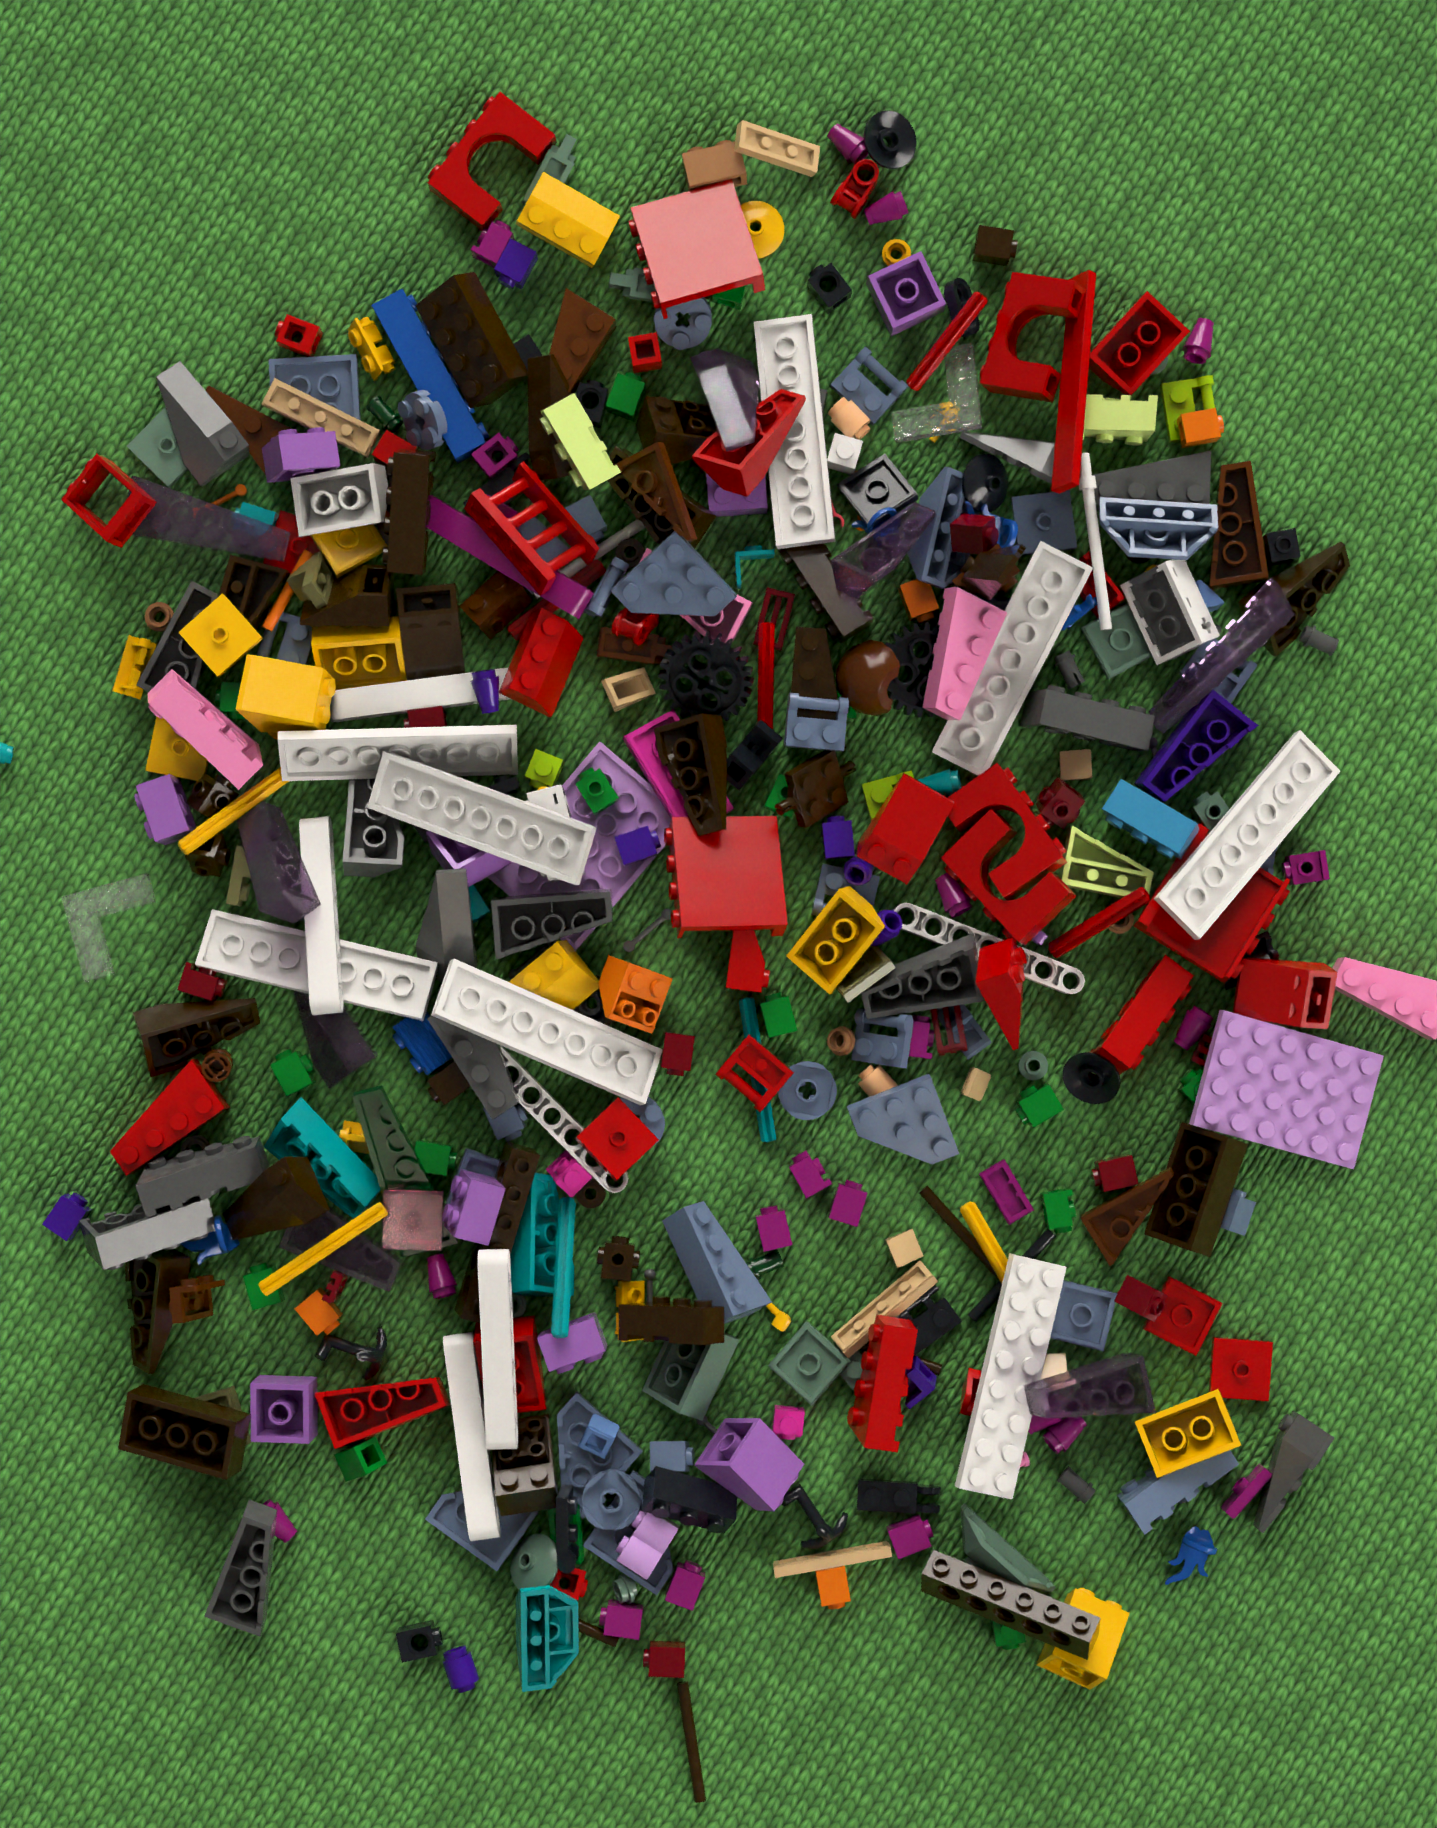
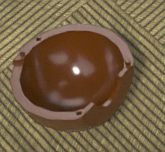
[836,640,900,716]

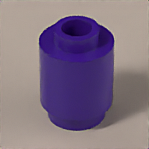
[871,910,902,946]
[442,1645,479,1693]

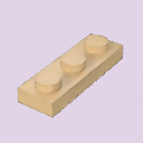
[734,120,820,177]

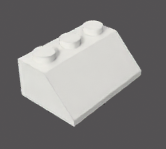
[290,463,388,537]

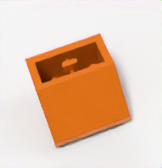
[598,955,673,1034]

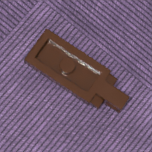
[597,627,673,665]

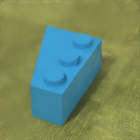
[1102,779,1200,859]

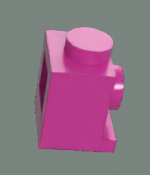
[546,1149,592,1198]
[772,1404,805,1440]

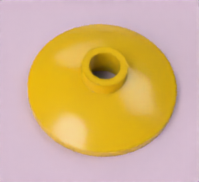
[741,201,784,259]

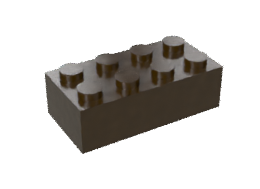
[415,272,528,408]
[1144,1122,1248,1257]
[118,1384,251,1480]

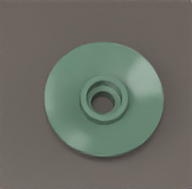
[510,1534,558,1589]

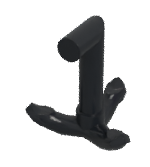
[315,1326,387,1381]
[782,1484,848,1549]

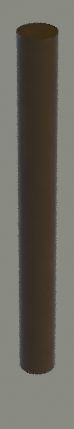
[919,1185,999,1280]
[677,1681,706,1803]

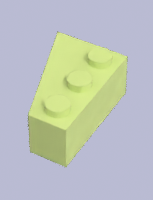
[540,393,621,490]
[1083,394,1158,446]
[1059,826,1154,898]

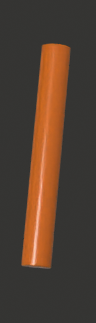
[261,550,313,632]

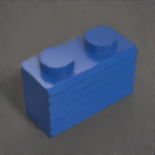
[392,1010,452,1075]

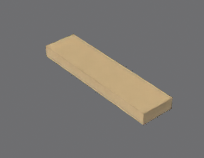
[261,378,380,458]
[831,1260,938,1358]
[773,1541,892,1578]

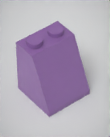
[695,1418,804,1511]

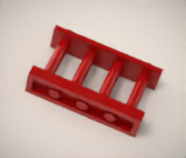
[464,461,599,596]

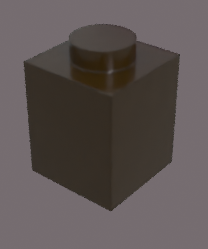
[972,225,1018,266]
[427,1061,471,1105]

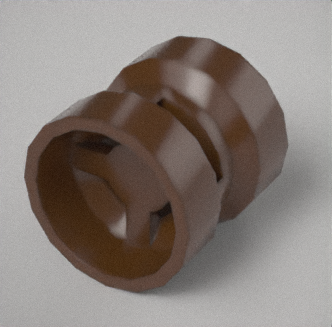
[201,1048,233,1082]

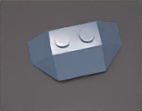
[907,467,979,589]
[1099,497,1218,560]

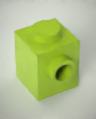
[525,749,565,789]

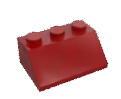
[1089,291,1190,395]
[499,608,584,717]

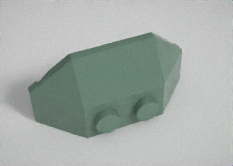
[960,1503,1056,1592]

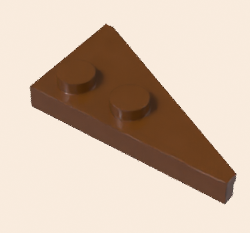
[206,385,299,484]
[614,442,697,542]
[1080,1167,1174,1266]

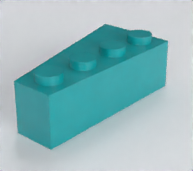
[264,1097,381,1219]

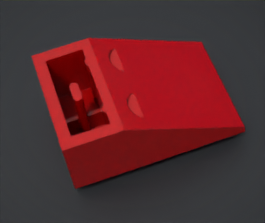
[1232,957,1338,1029]

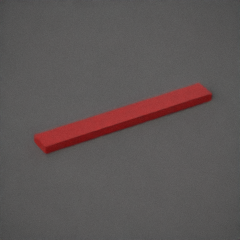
[1051,269,1096,494]

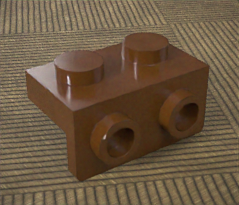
[459,571,532,639]
[169,1275,225,1324]

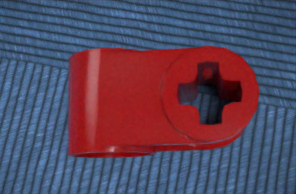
[830,159,879,219]
[611,607,659,646]

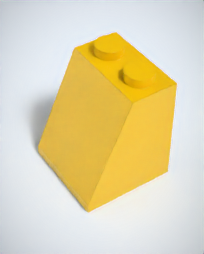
[236,654,336,733]
[1036,1588,1130,1690]

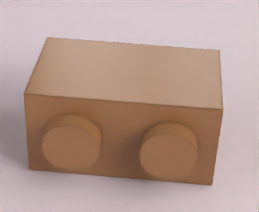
[682,140,747,191]

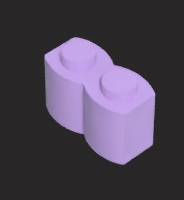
[615,1510,679,1580]

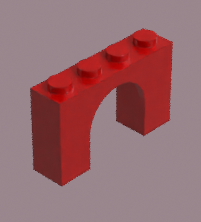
[427,92,557,231]
[979,272,1086,403]
[948,763,1067,900]
[941,809,1076,945]

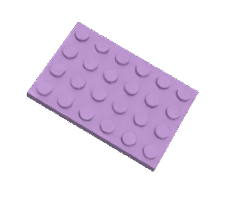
[488,741,671,951]
[1189,1010,1384,1169]

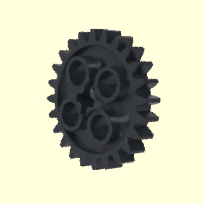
[883,622,940,718]
[658,631,754,721]

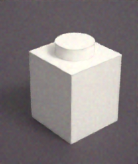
[827,433,863,475]

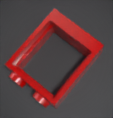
[61,453,157,548]

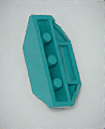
[516,1585,579,1692]

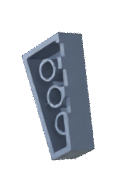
[662,1201,772,1324]
[1117,1450,1239,1535]

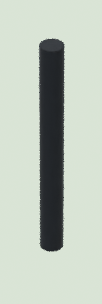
[968,1228,1056,1322]

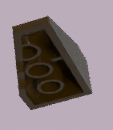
[527,354,572,480]

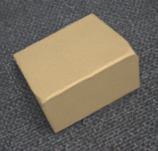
[1059,749,1092,781]
[961,1067,991,1101]
[885,1229,923,1268]
[1039,1353,1068,1386]

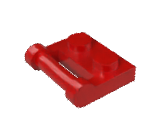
[715,1034,794,1113]

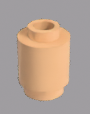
[828,397,871,440]
[858,1064,898,1097]

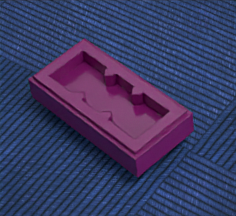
[978,1159,1034,1225]
[1220,1463,1272,1519]

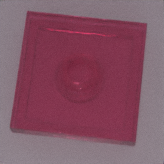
[382,1190,444,1251]

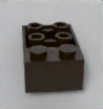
[636,396,732,464]
[300,565,394,628]
[396,583,465,680]
[492,1414,559,1516]

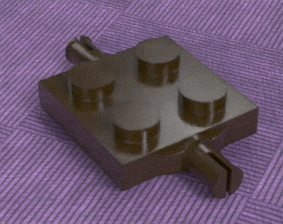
[775,750,856,828]

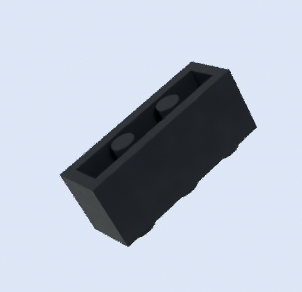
[642,1466,737,1534]

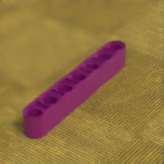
[426,495,594,619]

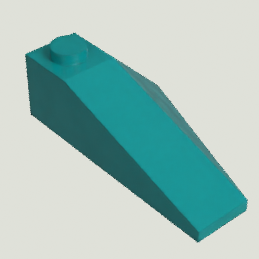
[510,1173,574,1297]

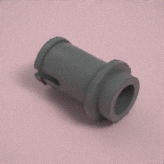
[1299,625,1339,656]
[1053,650,1085,690]
[1057,1466,1096,1504]

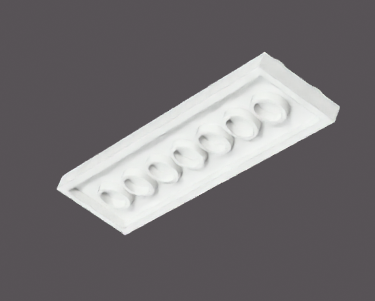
[754,314,836,549]
[932,541,1093,776]
[278,725,518,781]
[1154,730,1340,940]
[367,751,597,885]
[195,909,438,1021]
[431,959,663,1105]
[955,1253,1067,1499]

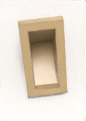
[601,667,656,712]

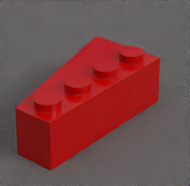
[1089,954,1194,1075]
[110,1059,230,1176]
[847,1314,918,1453]
[314,1377,451,1449]

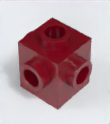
[1036,777,1085,829]

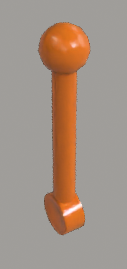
[191,484,247,519]

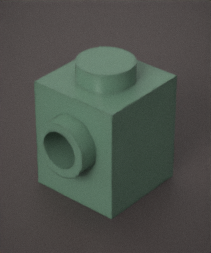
[1189,791,1229,834]

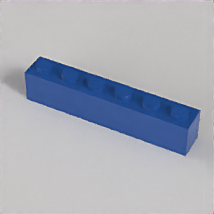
[371,289,489,464]

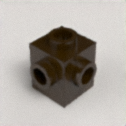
[186,773,239,818]
[185,833,231,877]
[597,1236,640,1281]

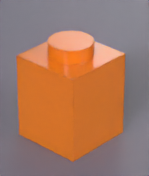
[1177,408,1224,448]
[898,579,939,624]
[294,1287,343,1336]
[815,1566,851,1609]

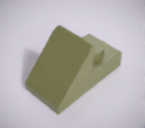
[287,552,335,609]
[226,846,270,907]

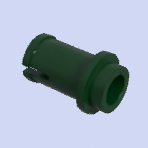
[366,396,403,433]
[746,1249,784,1280]

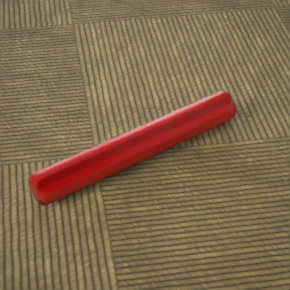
[906,291,988,391]
[507,559,606,640]
[757,622,775,729]
[1048,887,1150,958]

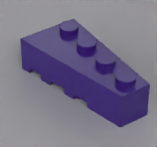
[1134,690,1259,802]

